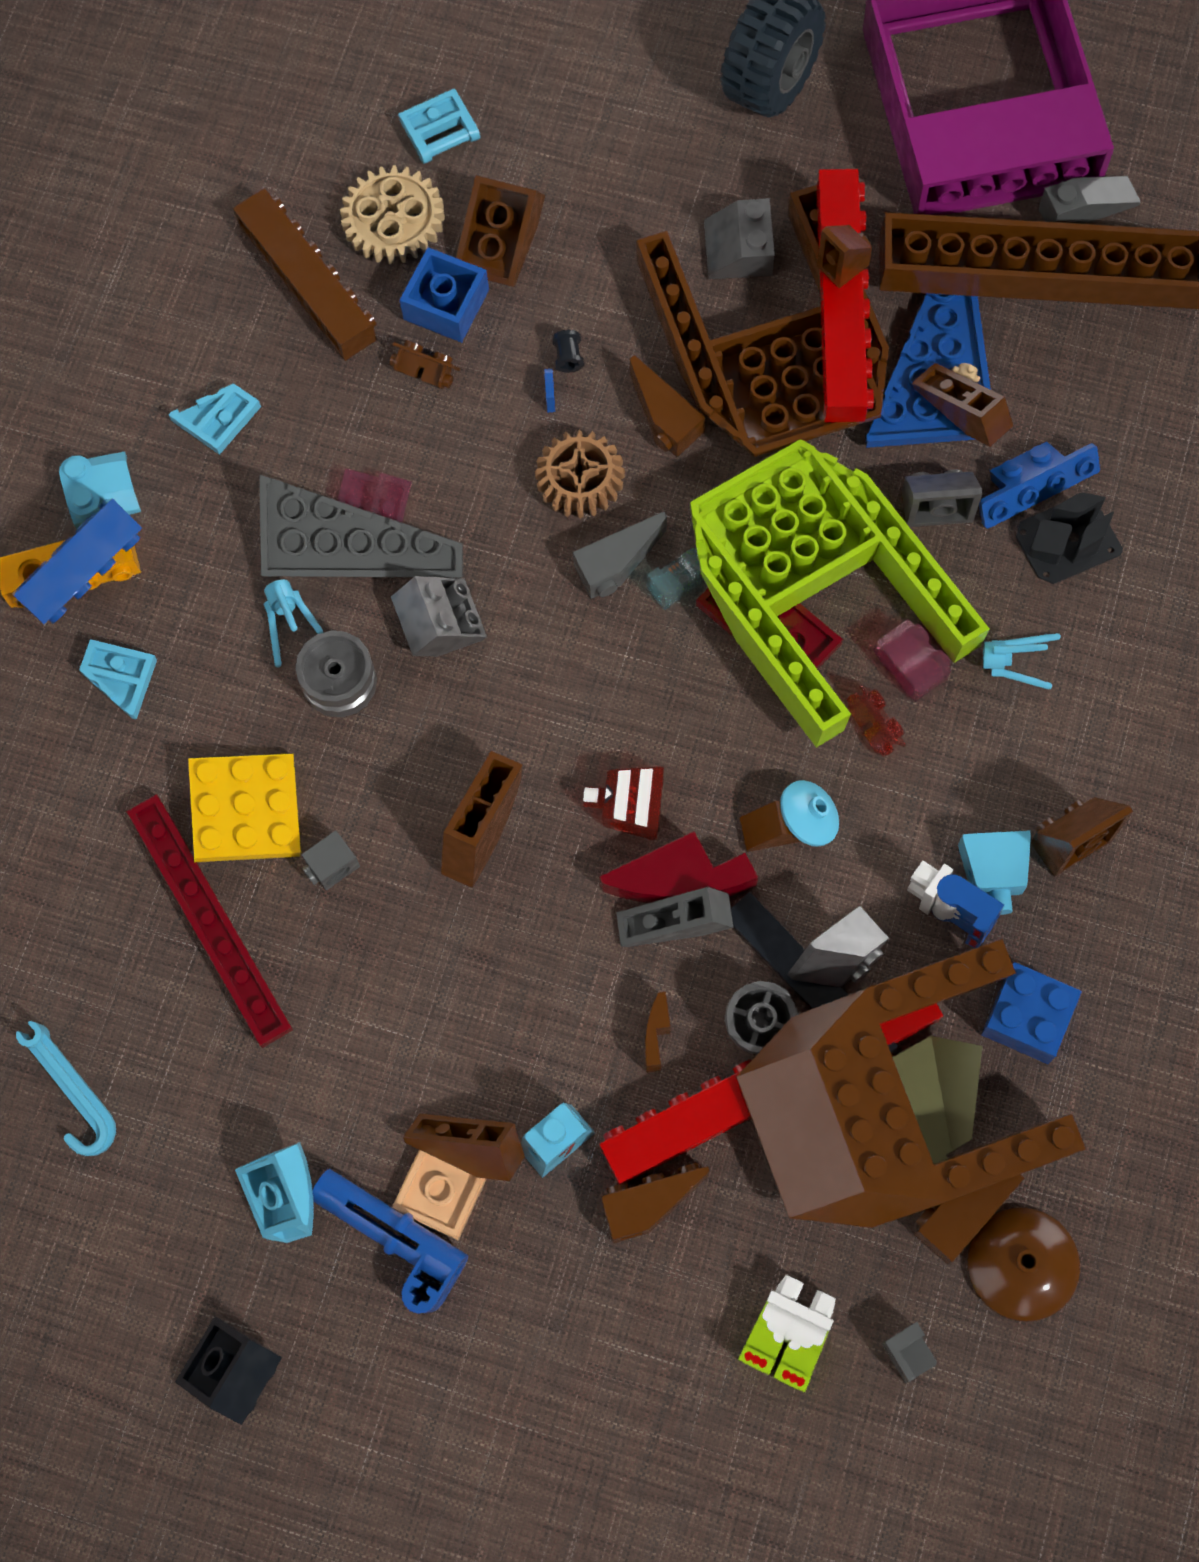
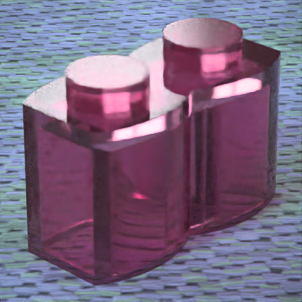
[873,619,951,702]

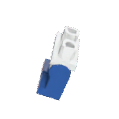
[907,861,1004,949]

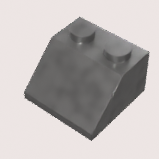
[704,198,774,279]
[902,470,982,527]
[787,906,889,988]

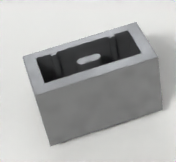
[391,576,487,657]

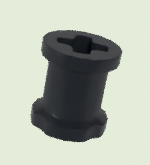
[552,330,584,373]

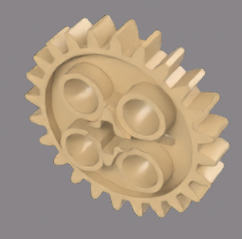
[340,165,445,264]

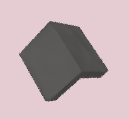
[882,1322,937,1384]

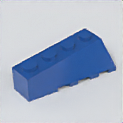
[12,498,142,624]

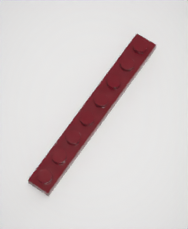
[126,794,293,1048]

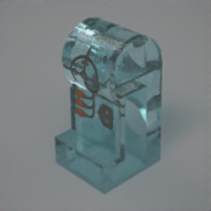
[647,548,704,611]

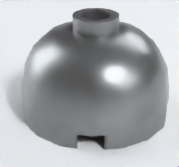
[725,981,799,1054]

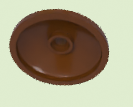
[967,1208,1080,1322]

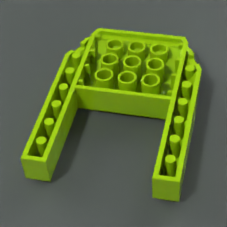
[690,439,990,748]

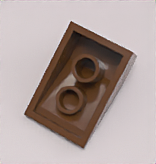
[456,175,545,287]
[1030,797,1134,877]

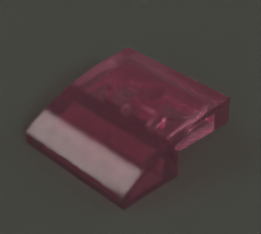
[337,468,412,522]

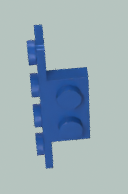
[979,442,1100,529]

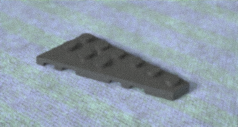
[260,475,463,578]

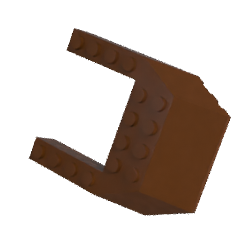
[636,185,889,457]
[736,939,1086,1228]

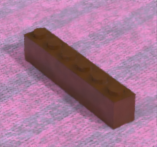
[233,188,377,361]

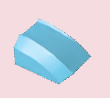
[235,1142,314,1243]

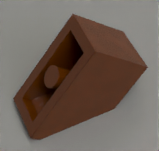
[817,225,872,288]

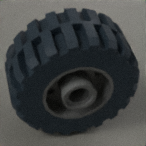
[720,0,826,117]

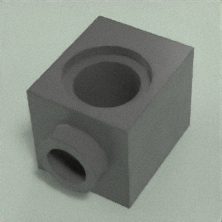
[301,830,360,891]

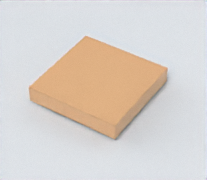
[392,1150,486,1240]

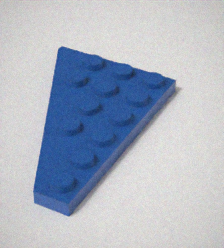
[866,293,991,448]

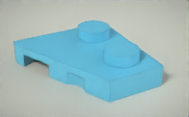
[169,383,261,455]
[79,639,157,719]

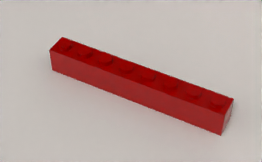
[817,169,874,422]

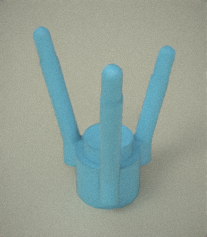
[264,579,323,667]
[983,633,1061,689]

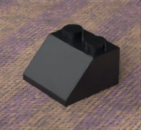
[175,1316,282,1425]

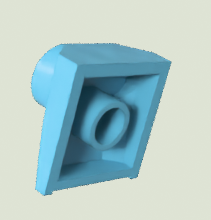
[59,451,141,529]

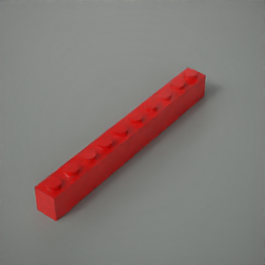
[599,1004,944,1184]

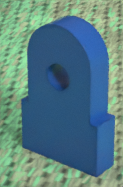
[544,368,556,413]

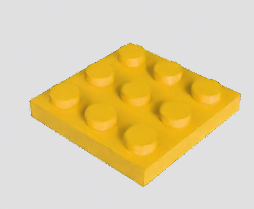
[188,754,301,862]

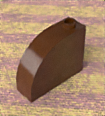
[441,751,523,888]

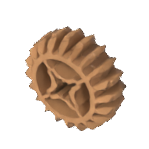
[535,429,625,519]

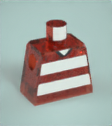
[583,767,664,840]

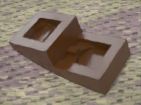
[645,991,671,1072]

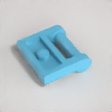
[398,88,480,164]

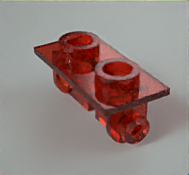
[846,685,906,757]

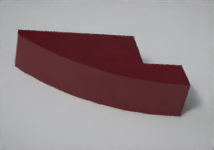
[599,831,758,903]

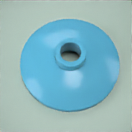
[780,780,839,847]

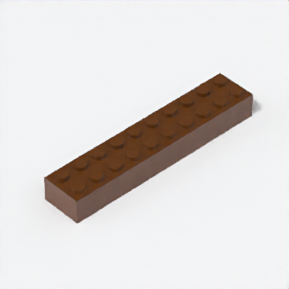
[879,212,1199,309]

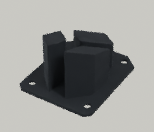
[1016,493,1123,584]

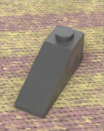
[1039,176,1141,224]
[573,512,667,599]
[616,887,734,947]

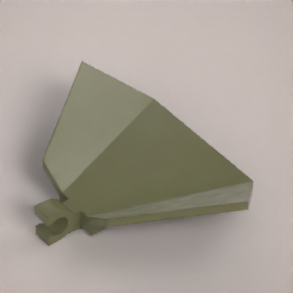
[893,1036,983,1164]

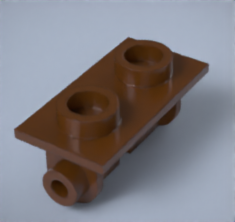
[389,340,461,389]

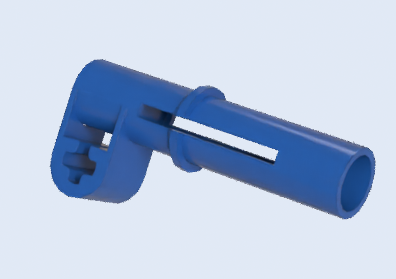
[312,1169,469,1313]

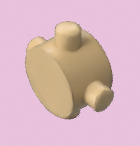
[952,363,980,383]

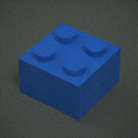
[400,247,489,343]
[981,962,1082,1064]

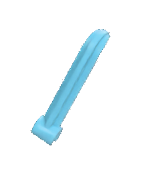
[16,1021,116,1156]

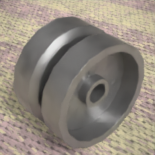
[296,630,377,718]

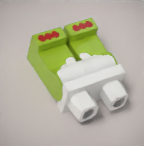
[738,1275,836,1392]

